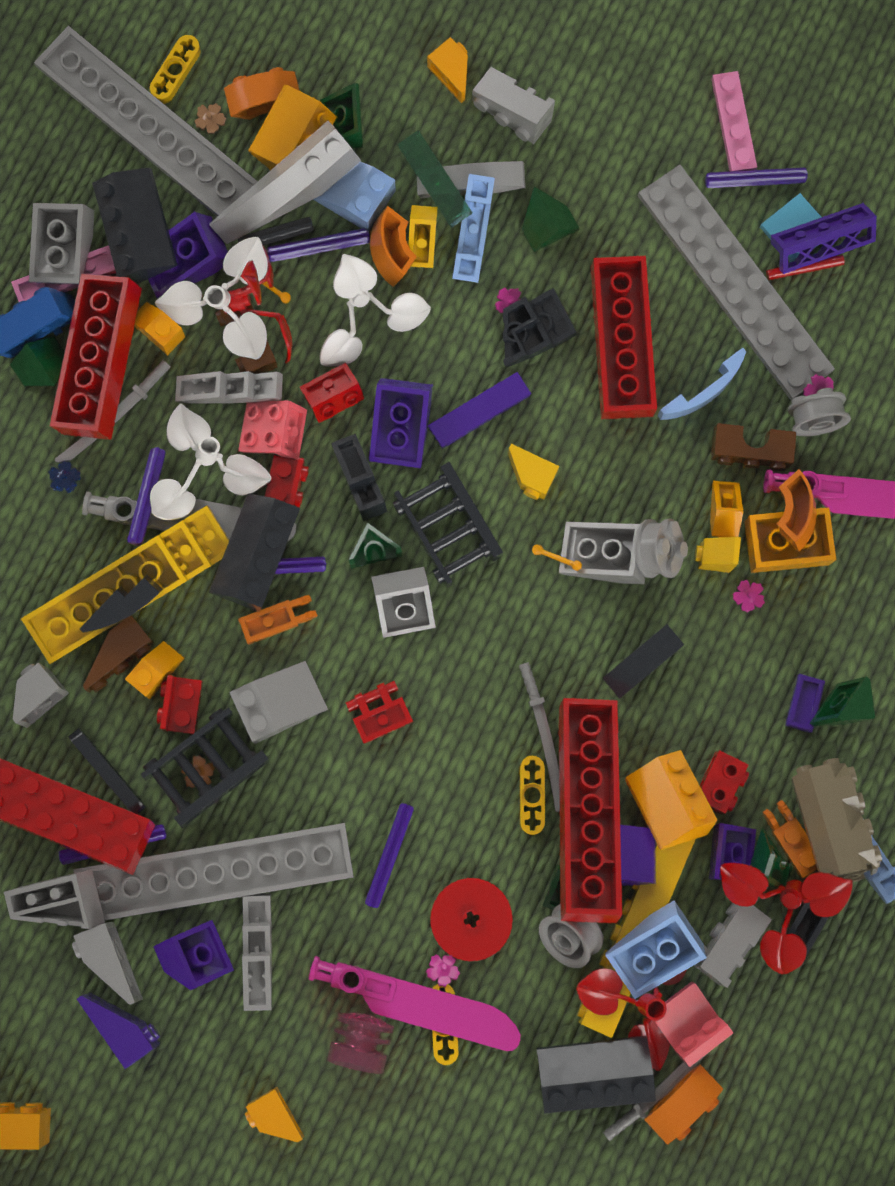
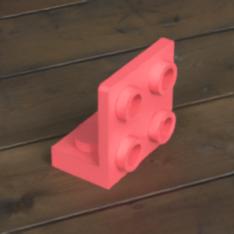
[239,401,307,460]
[655,982,733,1067]

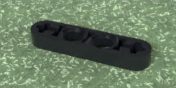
[68,728,147,814]

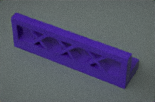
[771,203,877,274]

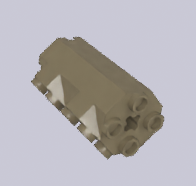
[792,758,882,882]

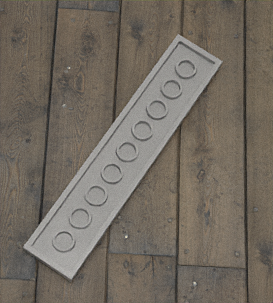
[34,26,258,217]
[638,165,835,400]
[73,823,354,920]

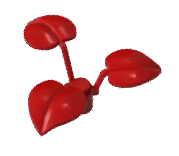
[224,244,293,363]
[720,863,853,974]
[576,968,687,1071]

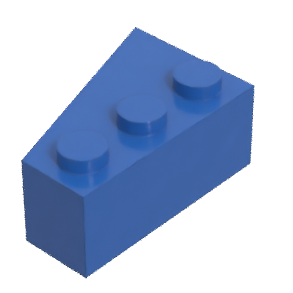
[0,287,75,358]

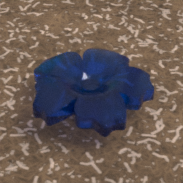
[48,461,81,493]

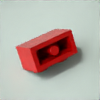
[699,750,749,815]

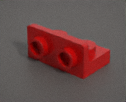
[300,363,364,423]
[265,455,309,508]
[157,675,203,734]

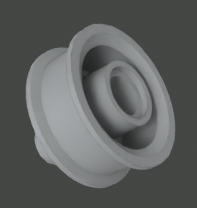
[788,388,851,436]
[635,519,688,578]
[539,904,604,968]

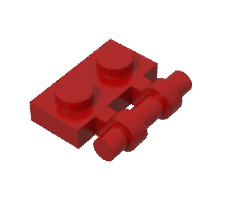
[345,681,413,744]

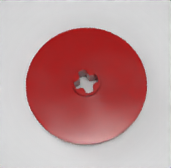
[430,878,513,961]

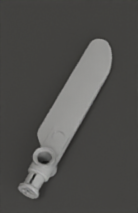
[82,492,296,541]

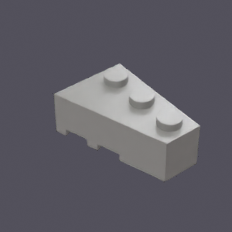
[472,67,555,144]
[4,869,105,929]
[693,903,772,988]

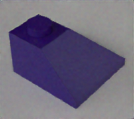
[153,920,234,990]

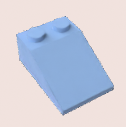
[313,162,396,232]
[605,900,707,999]

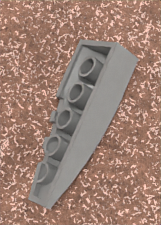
[209,121,361,244]

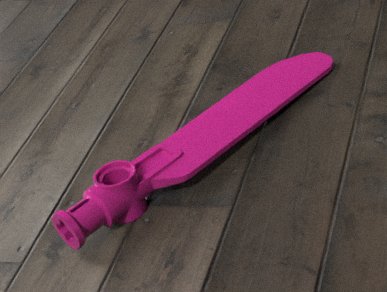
[763,470,895,519]
[309,956,521,1051]

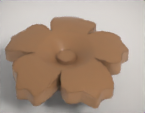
[194,103,226,134]

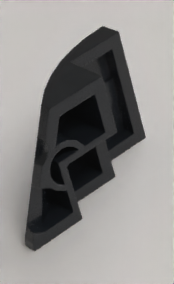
[503,288,579,367]

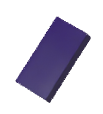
[785,674,825,733]

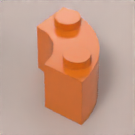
[224,67,299,120]
[370,206,417,287]
[777,469,817,551]
[644,1064,723,1145]

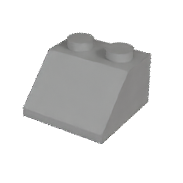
[372,567,436,638]
[13,663,69,728]

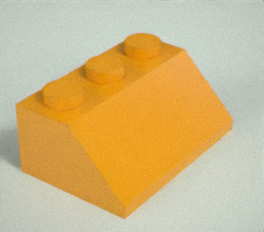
[248,85,337,170]
[625,750,717,850]

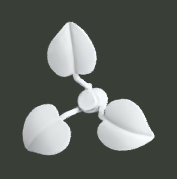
[155,237,268,360]
[320,254,431,366]
[150,404,272,520]

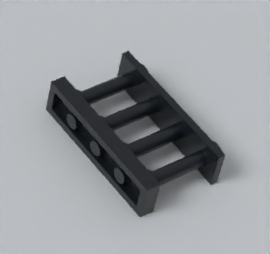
[392,462,503,588]
[141,708,269,828]

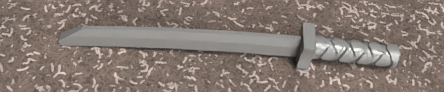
[55,360,170,463]
[519,662,560,812]
[603,1057,703,1141]

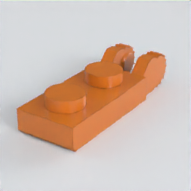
[238,595,318,645]
[762,800,817,878]

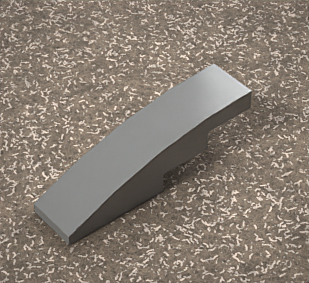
[417,161,525,199]
[175,371,283,404]
[242,893,272,1011]

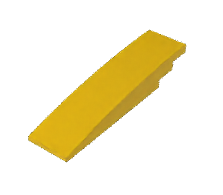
[21,505,229,664]

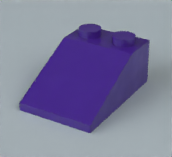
[148,212,228,299]
[369,378,433,468]
[77,993,160,1069]

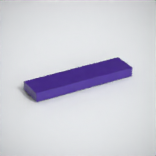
[428,372,531,449]

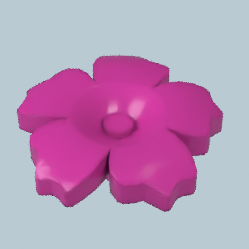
[495,288,521,313]
[803,374,834,396]
[732,580,765,613]
[426,954,460,987]

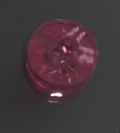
[327,1012,394,1074]

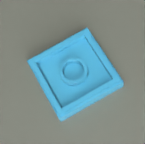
[760,193,821,262]

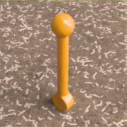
[262,281,291,303]
[532,545,582,571]

